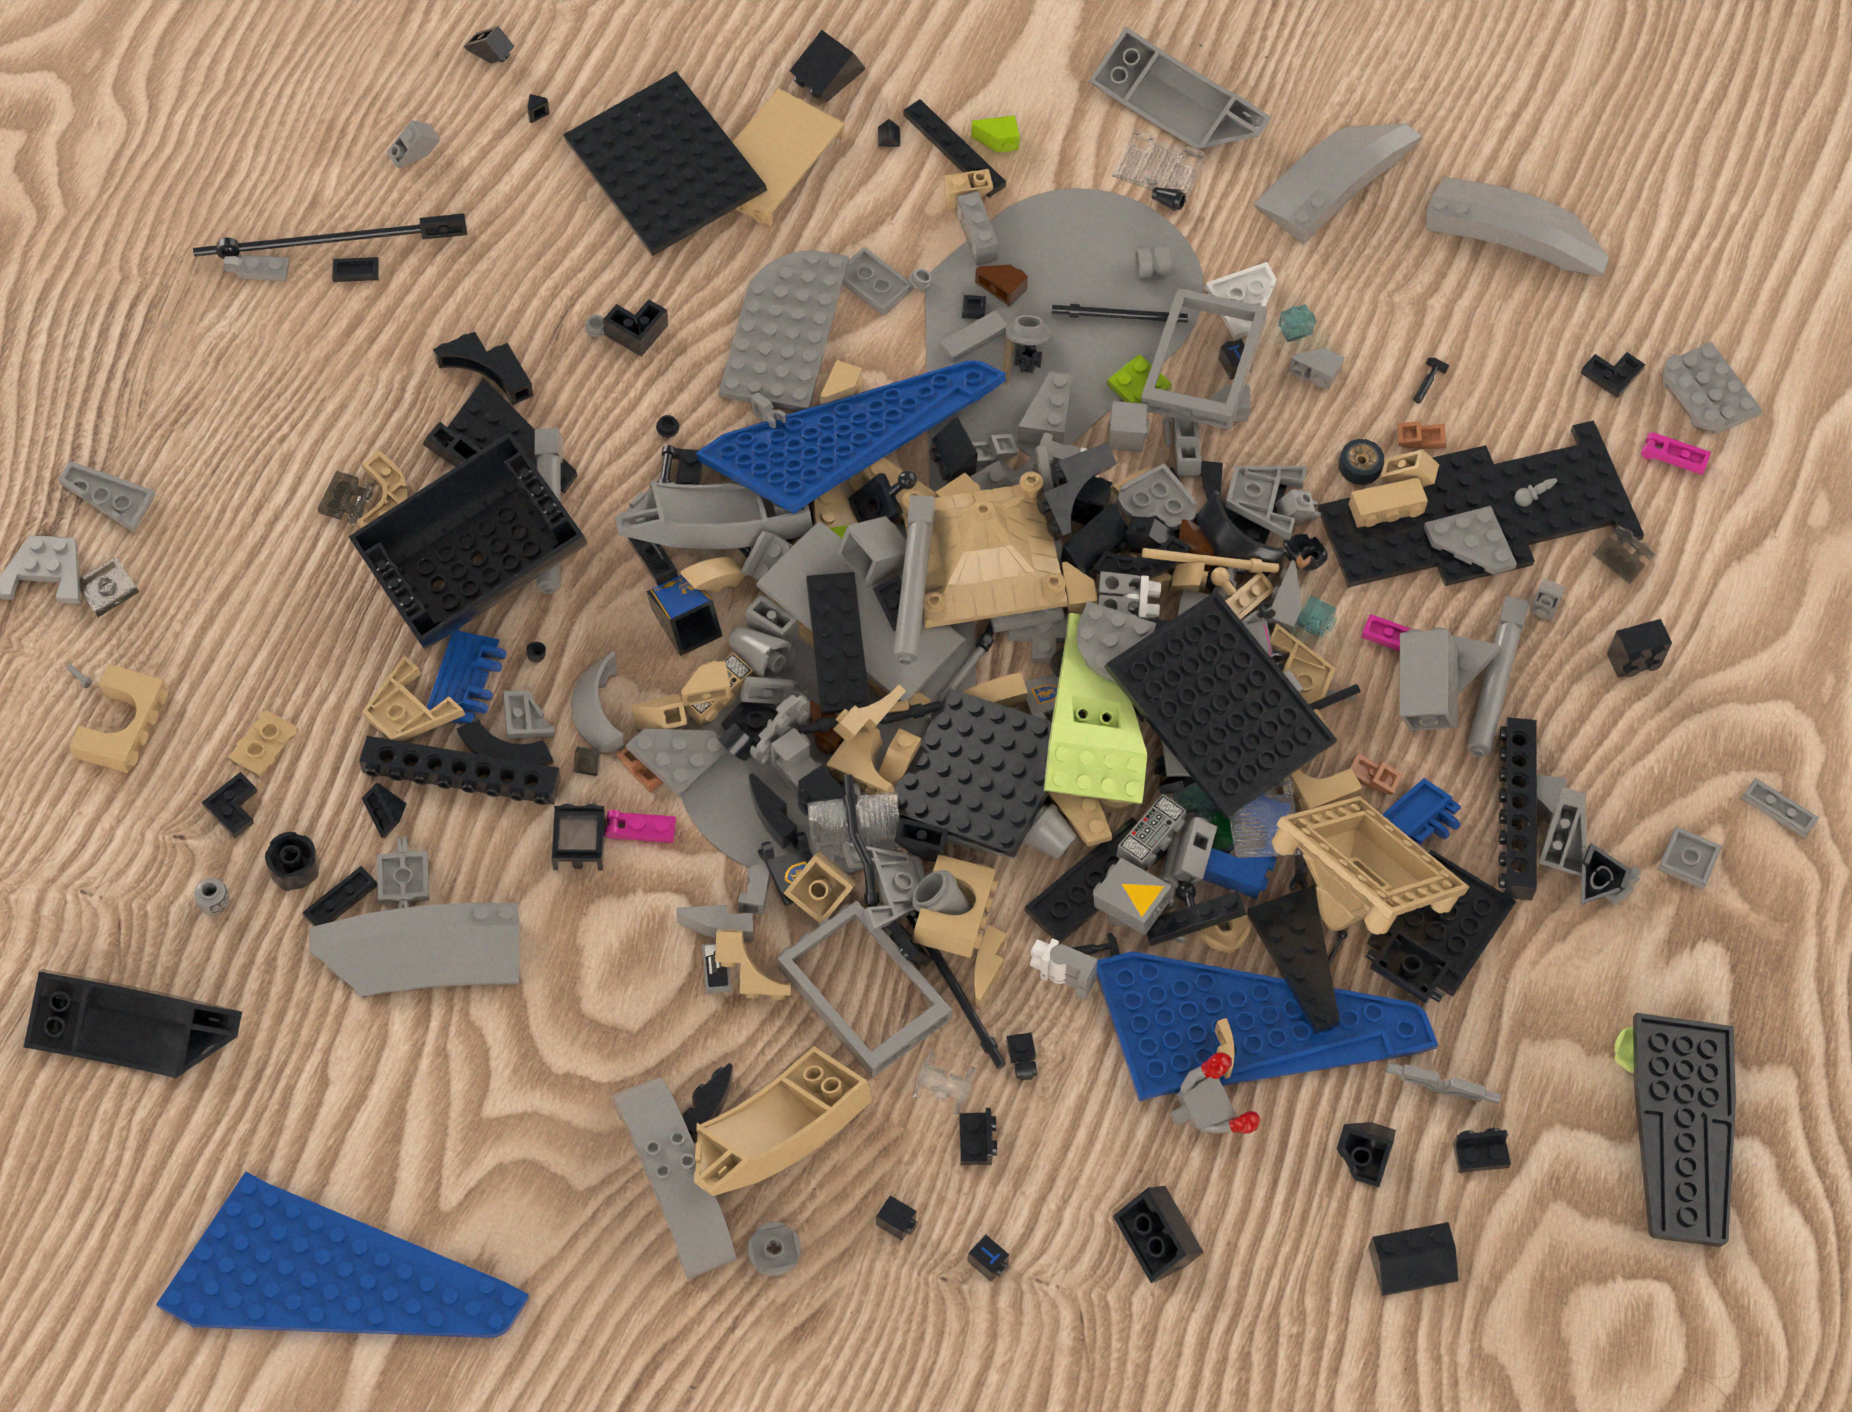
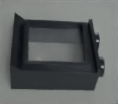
[551,803,606,871]

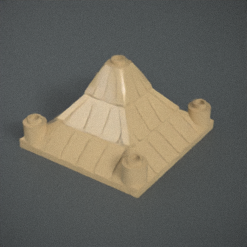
[901,472,1067,628]
[1272,796,1469,935]

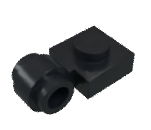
[1006,1032,1037,1081]

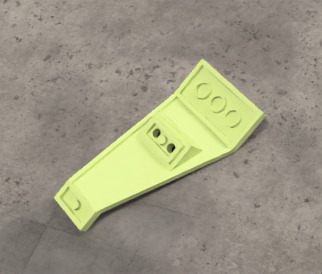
[1044,613,1147,804]

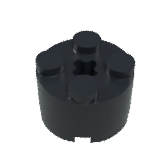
[265,831,320,891]

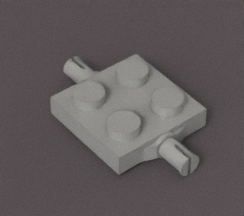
[377,836,429,908]

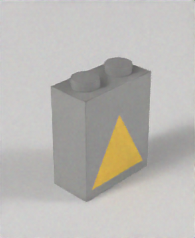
[1093,858,1172,935]

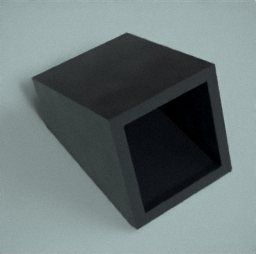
[789,29,866,102]

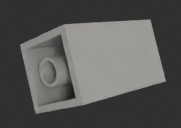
[1400,627,1458,731]

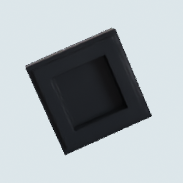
[962,295,986,319]

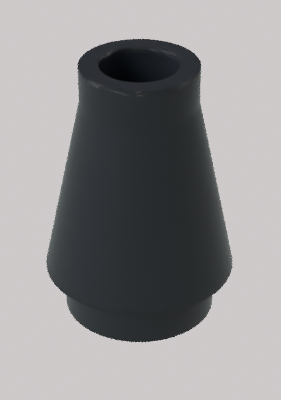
[1151,187,1186,211]

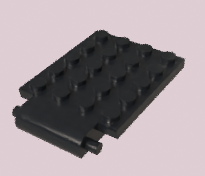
[1365,850,1516,1004]

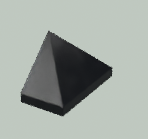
[361,783,407,838]

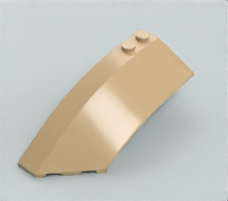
[694,1046,873,1196]

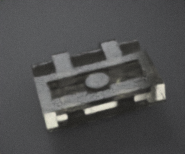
[318,471,374,525]
[1593,525,1656,584]

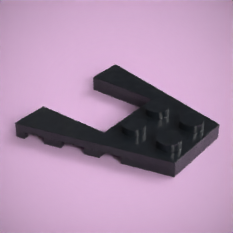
[1201,461,1287,545]

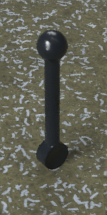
[1328,930,1348,966]

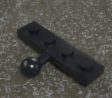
[1147,882,1246,946]

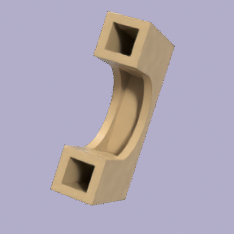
[69,664,168,774]
[1284,709,1363,812]
[912,854,999,958]

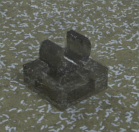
[573,747,601,776]

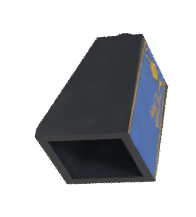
[646,575,723,656]

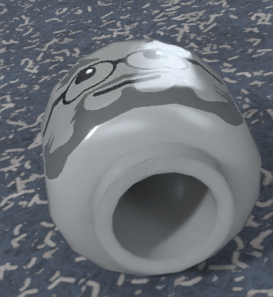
[194,878,230,915]

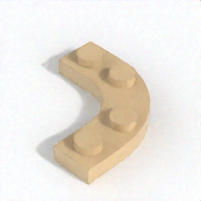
[357,450,408,528]

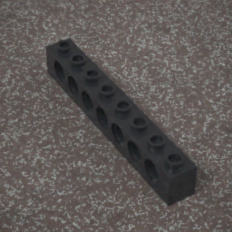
[1498,717,1537,901]
[359,736,561,805]

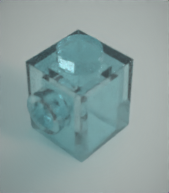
[1278,304,1316,342]
[1297,595,1337,638]

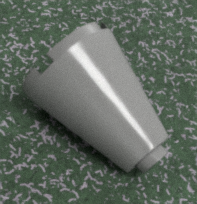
[729,626,796,679]

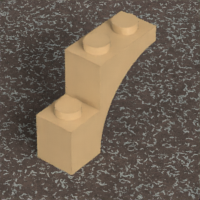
[715,929,792,1000]

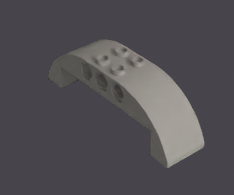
[611,1077,737,1280]

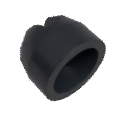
[526,642,546,663]

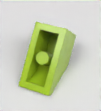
[971,115,1020,152]

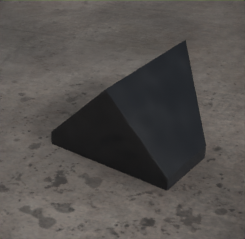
[1581,843,1631,905]

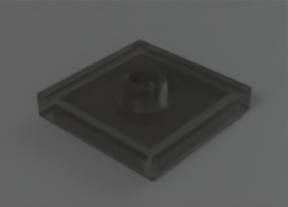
[80,557,139,618]

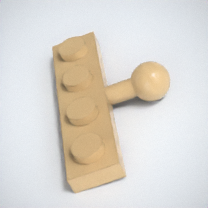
[1211,567,1275,620]

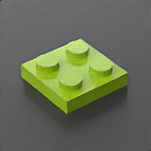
[1107,354,1172,403]

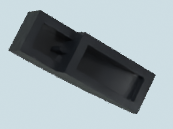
[423,422,481,467]
[749,773,797,849]

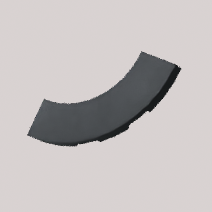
[1093,535,1191,579]
[456,719,553,766]

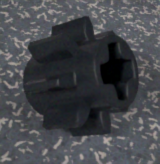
[1014,345,1042,373]

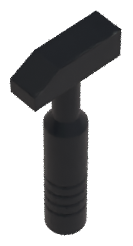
[1413,358,1450,404]
[1071,933,1120,957]

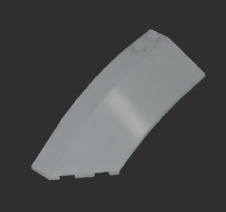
[1089,26,1271,149]
[1254,123,1422,245]
[1426,177,1609,276]
[615,479,813,549]
[309,903,519,998]

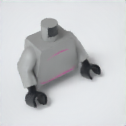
[1241,601,1284,671]

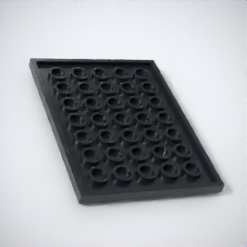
[563,71,767,256]
[1104,591,1338,820]

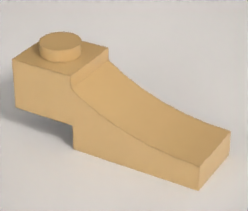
[833,685,906,742]

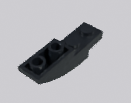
[682,1063,733,1144]

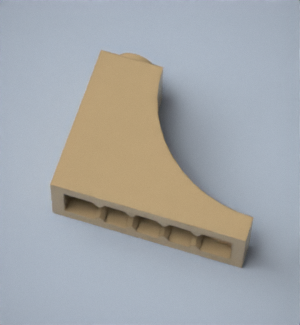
[826,726,897,805]

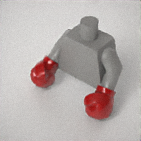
[1170,1052,1261,1134]

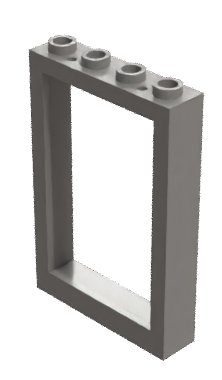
[1141,288,1267,430]
[777,901,952,1078]

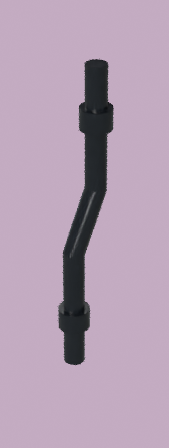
[798,700,942,735]
[842,774,880,907]

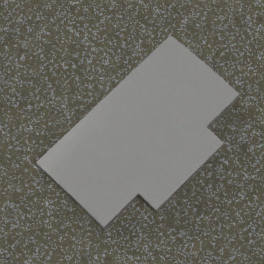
[756,521,966,702]

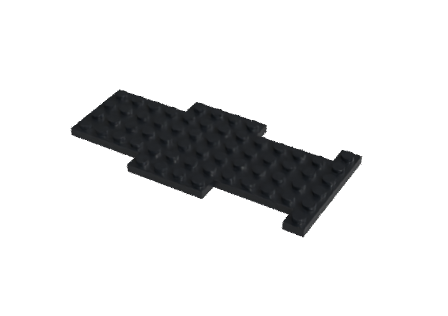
[1317,420,1644,587]

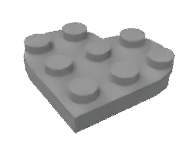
[1116,463,1197,532]
[750,693,811,766]

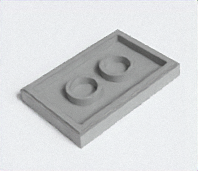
[843,247,914,316]

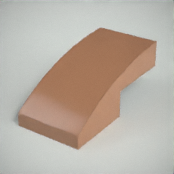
[1397,421,1447,449]
[616,748,664,793]
[1348,753,1403,795]

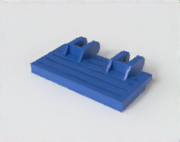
[426,630,507,724]
[1382,778,1461,844]

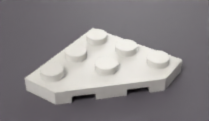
[1205,262,1277,340]

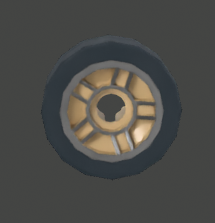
[1339,439,1384,485]

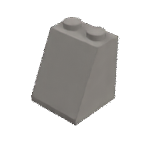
[837,516,907,588]

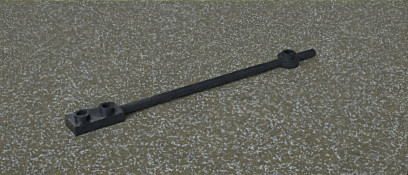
[193,213,468,259]

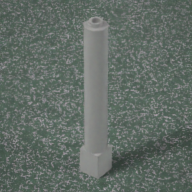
[535,427,563,594]
[893,495,936,665]
[1467,596,1529,757]

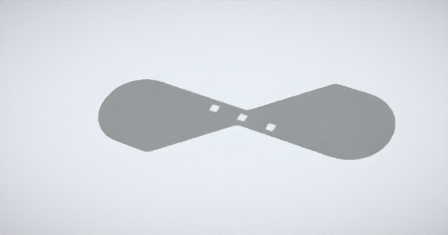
[681,188,1204,875]

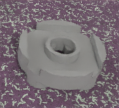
[748,1222,801,1276]

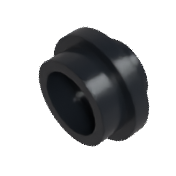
[656,415,679,438]

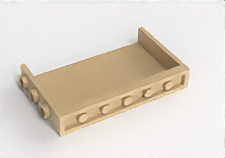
[733,88,844,226]

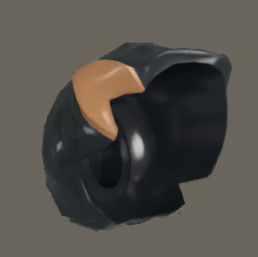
[1283,534,1328,571]

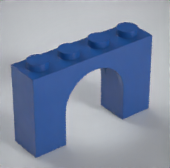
[1202,795,1291,899]

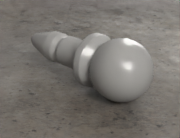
[1515,478,1557,507]

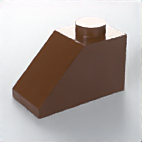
[975,264,1028,306]
[1179,519,1214,572]
[810,700,844,755]

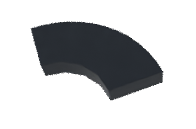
[1158,776,1195,795]

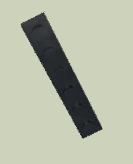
[903,99,1006,198]

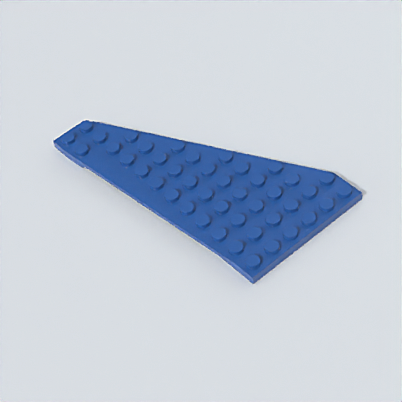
[696,360,1006,514]
[1096,951,1438,1101]
[156,1171,529,1338]

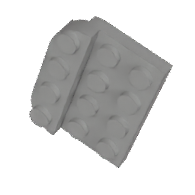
[1662,342,1762,434]

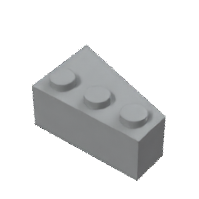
[1017,372,1073,444]
[1539,787,1588,876]

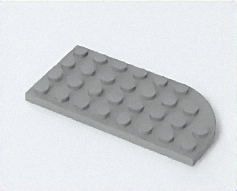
[719,250,849,411]

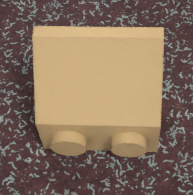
[784,851,857,924]

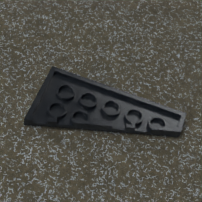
[448,378,578,493]
[1247,885,1340,1034]

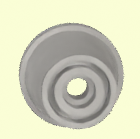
[1023,803,1078,860]
[913,870,971,915]

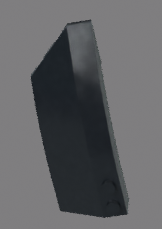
[23,969,243,1079]

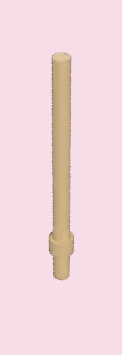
[1142,548,1279,573]

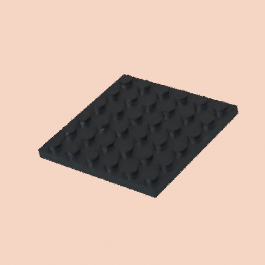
[883,688,1052,858]

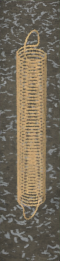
[1002,336,1014,387]

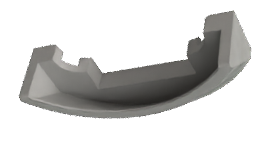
[571,651,624,752]

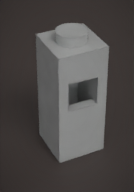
[1170,817,1217,885]

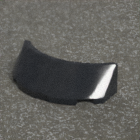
[1195,490,1288,578]

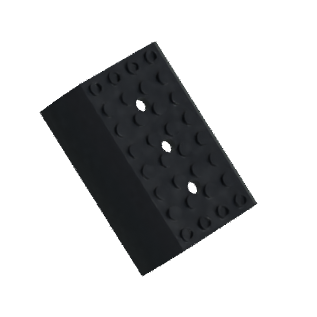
[348,432,588,651]

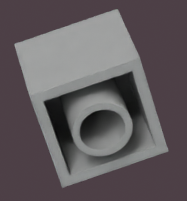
[1108,401,1149,452]

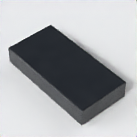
[332,257,379,282]

